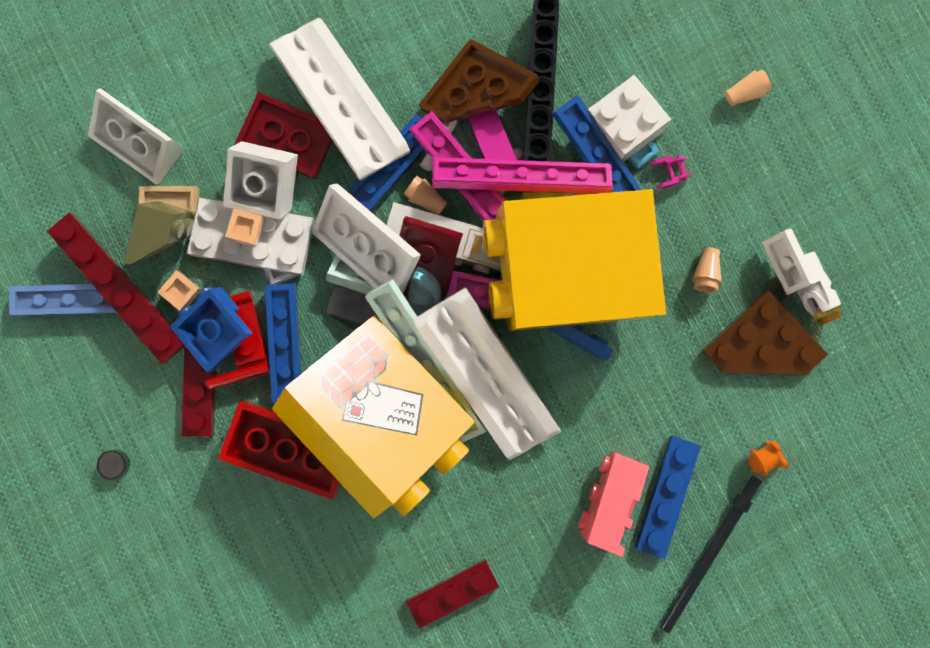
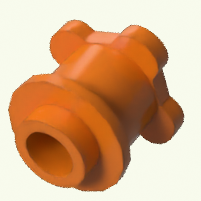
[747,440,789,477]

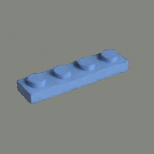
[9,284,117,316]

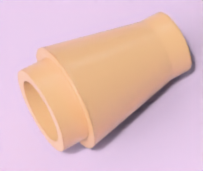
[725,70,772,106]
[404,176,448,215]
[692,247,722,293]

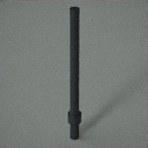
[659,475,763,634]

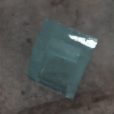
[407,267,442,315]

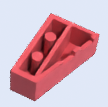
[578,451,649,557]

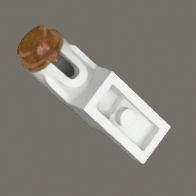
[762,228,843,326]

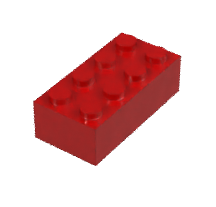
[218,401,342,500]

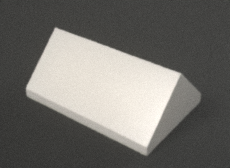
[88,89,184,185]

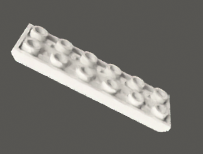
[269,18,410,181]
[413,287,561,460]

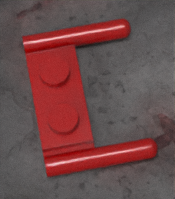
[205,291,270,390]

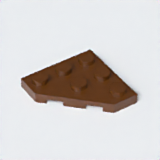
[419,38,539,123]
[701,291,828,374]

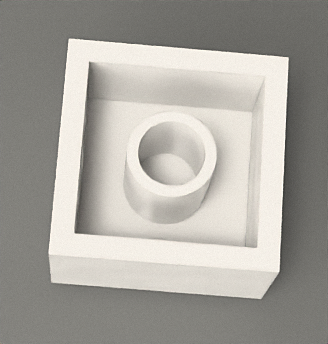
[588,75,671,162]
[223,142,298,220]

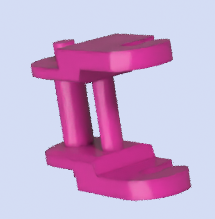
[649,155,692,190]

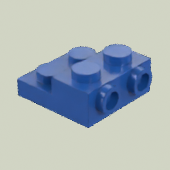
[170,287,253,373]

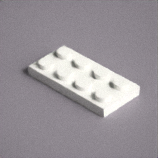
[311,184,421,294]
[187,198,315,276]

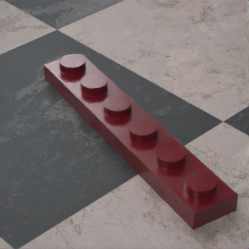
[47,212,186,364]

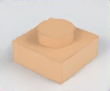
[225,209,264,247]
[157,270,202,311]

